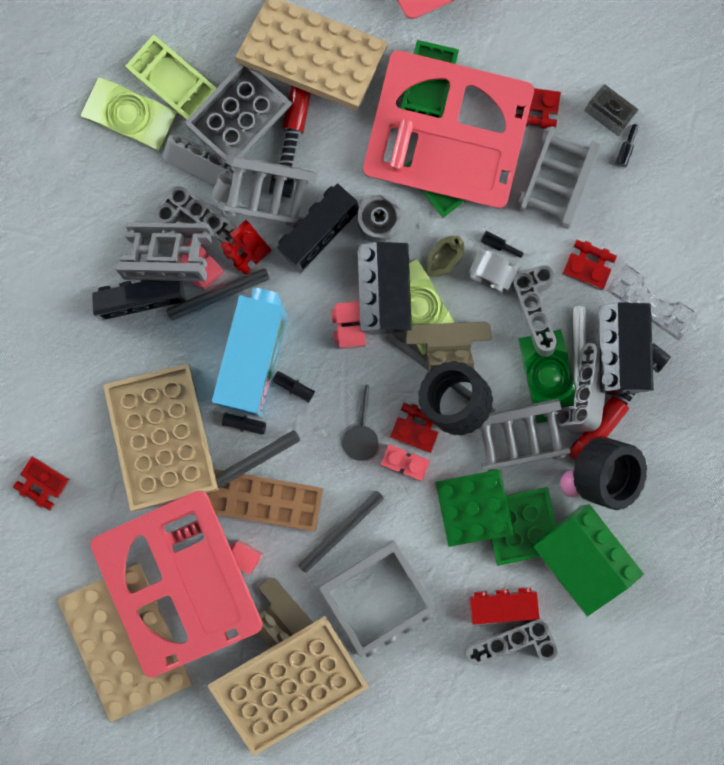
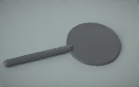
[343,384,378,461]

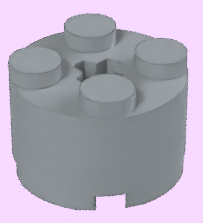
[357,194,401,242]
[468,248,519,294]

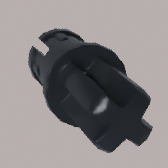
[272,371,315,403]
[222,412,267,435]

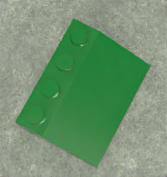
[532,504,644,617]

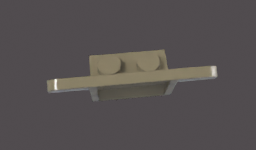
[405,321,492,371]
[258,578,313,647]

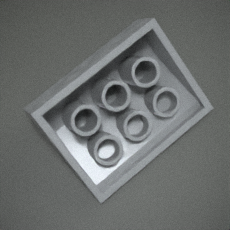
[185,64,292,167]

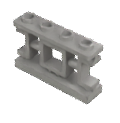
[116,221,214,282]

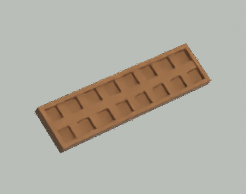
[163,469,323,532]

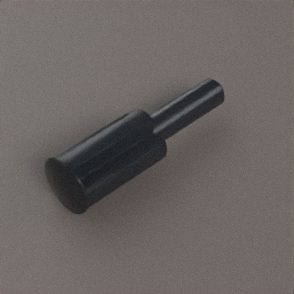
[615,124,639,168]
[481,230,524,258]

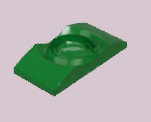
[401,40,459,118]
[518,329,576,424]

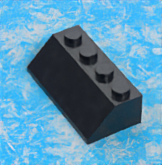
[277,183,359,274]
[357,242,412,335]
[92,280,186,321]
[599,302,654,396]

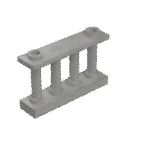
[517,126,600,229]
[217,154,317,227]
[478,399,570,471]

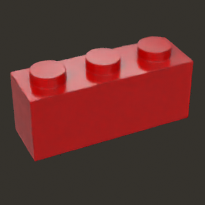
[469,587,540,625]

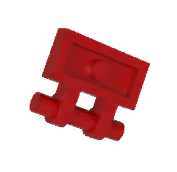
[515,88,561,129]
[220,220,272,275]
[562,239,617,290]
[390,402,439,453]
[13,456,71,511]

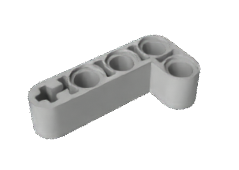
[163,134,245,203]
[155,186,237,244]
[513,265,556,357]
[555,343,605,433]
[465,619,558,665]

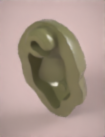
[426,236,464,277]

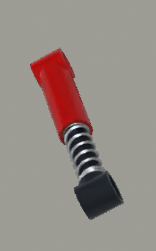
[269,85,311,198]
[567,343,671,462]

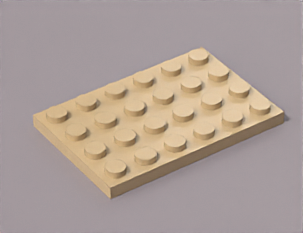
[235,0,388,111]
[103,363,219,512]
[57,563,193,722]
[208,616,369,756]

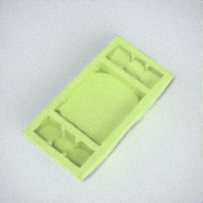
[125,34,217,120]
[81,77,177,152]
[409,259,454,356]

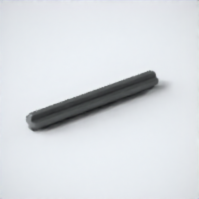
[167,268,270,320]
[206,430,300,495]
[298,491,384,573]

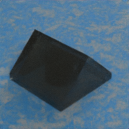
[584,84,639,136]

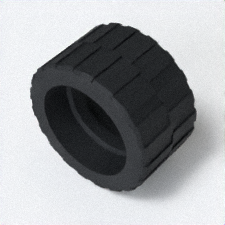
[418,361,493,436]
[573,437,647,510]

